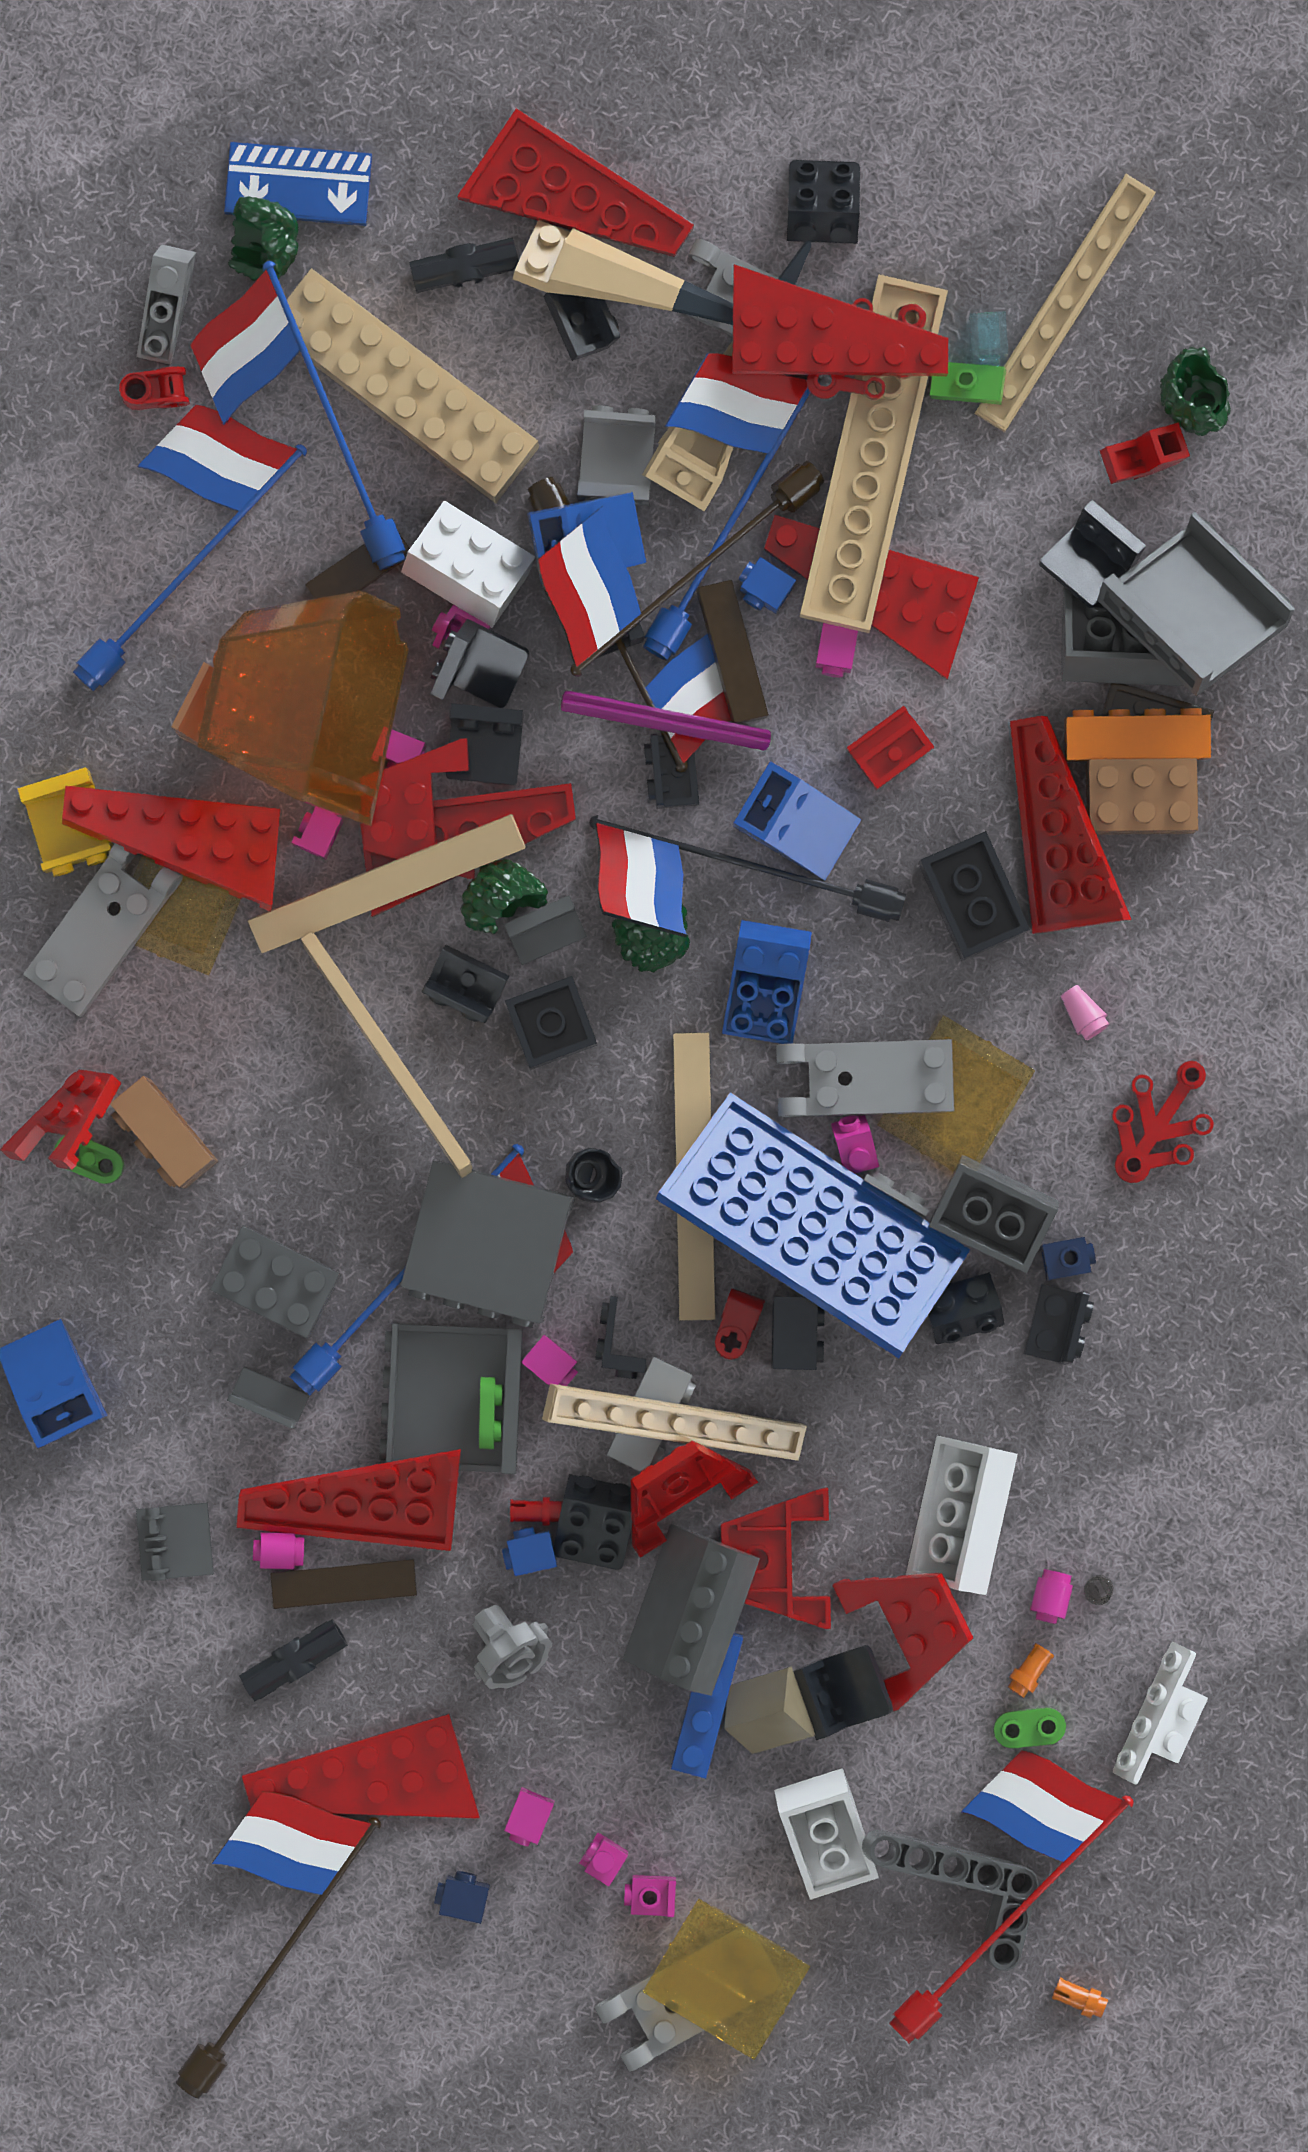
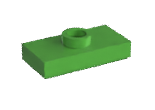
[930,362,1006,405]

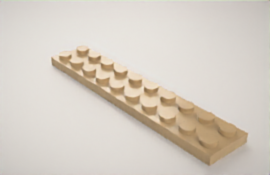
[800,274,948,633]

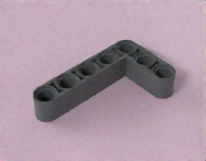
[862,1830,1039,1971]

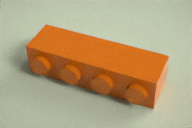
[1064,708,1211,762]

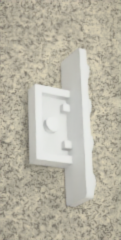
[1113,1642,1208,1785]

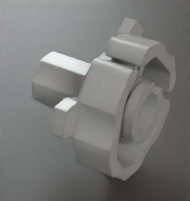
[472,1605,552,1689]

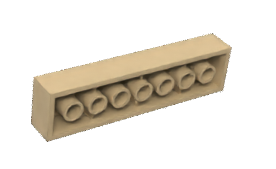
[287,268,539,504]

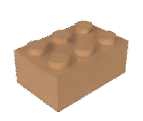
[1086,758,1198,835]
[110,1076,219,1189]

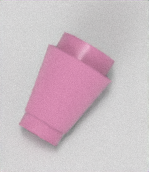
[1061,985,1109,1040]

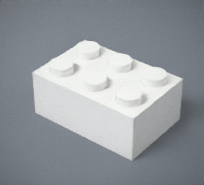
[401,501,535,628]

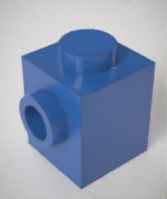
[738,557,796,614]
[502,1527,558,1576]

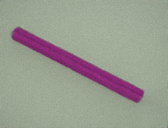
[561,690,771,751]

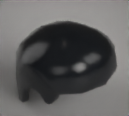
[565,1148,623,1203]

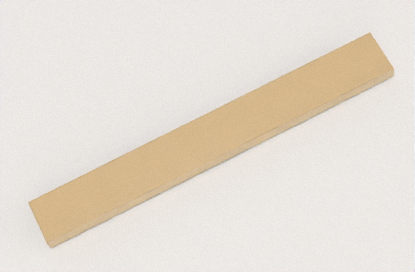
[975,174,1156,432]
[248,814,526,953]
[301,932,473,1178]
[673,1033,715,1321]
[542,1384,807,1461]

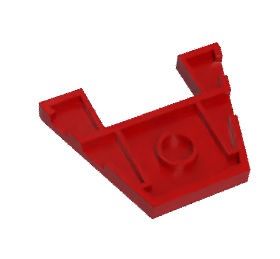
[361,738,475,879]
[0,1069,121,1170]
[631,1440,758,1558]
[721,1487,831,1629]
[832,1573,973,1712]

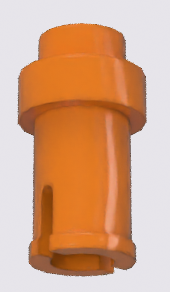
[1008,1643,1054,1698]
[1051,1977,1108,2018]

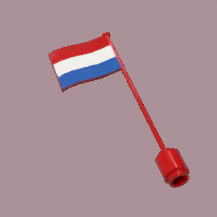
[889,1750,1134,2044]

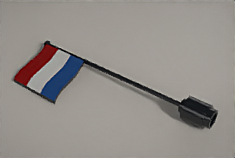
[589,815,906,938]

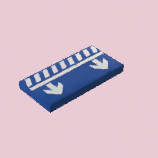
[224,142,372,226]

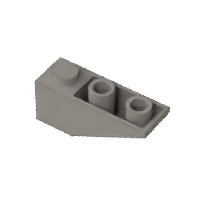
[136,244,196,365]

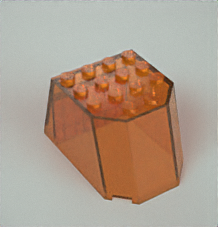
[197,591,409,826]

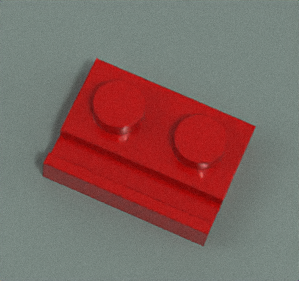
[846,706,935,791]

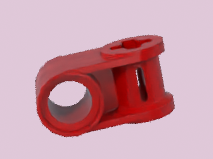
[119,366,190,410]
[715,1288,765,1360]

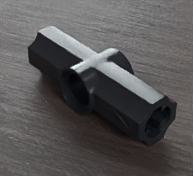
[409,237,519,294]
[239,1619,348,1702]

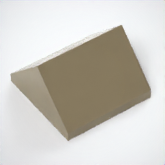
[724,1666,815,1754]

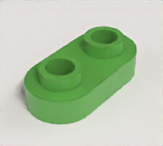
[54,1136,124,1184]
[479,1377,503,1449]
[993,1707,1066,1748]

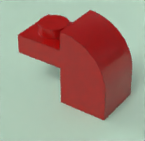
[1100,422,1190,484]

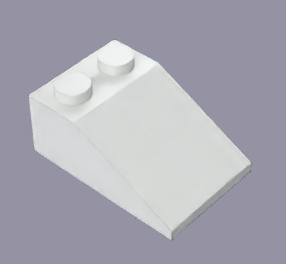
[774,1768,879,1900]

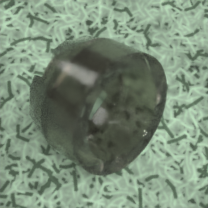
[1084,1575,1114,1605]

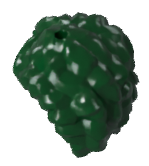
[228,196,299,281]
[1160,347,1231,436]
[460,859,548,934]
[611,904,690,973]

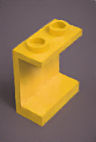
[17,767,113,877]

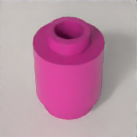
[253,1532,304,1569]
[1030,1569,1073,1624]

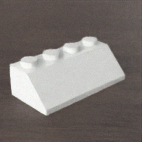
[906,1436,1017,1595]

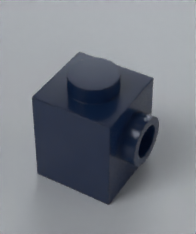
[1040,1237,1096,1280]
[434,1871,490,1924]

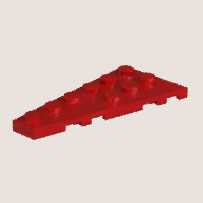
[457,108,694,257]
[732,264,948,376]
[764,515,979,680]
[1010,716,1132,934]
[358,783,576,917]
[62,786,280,912]
[236,1449,461,1551]
[242,1713,480,1818]

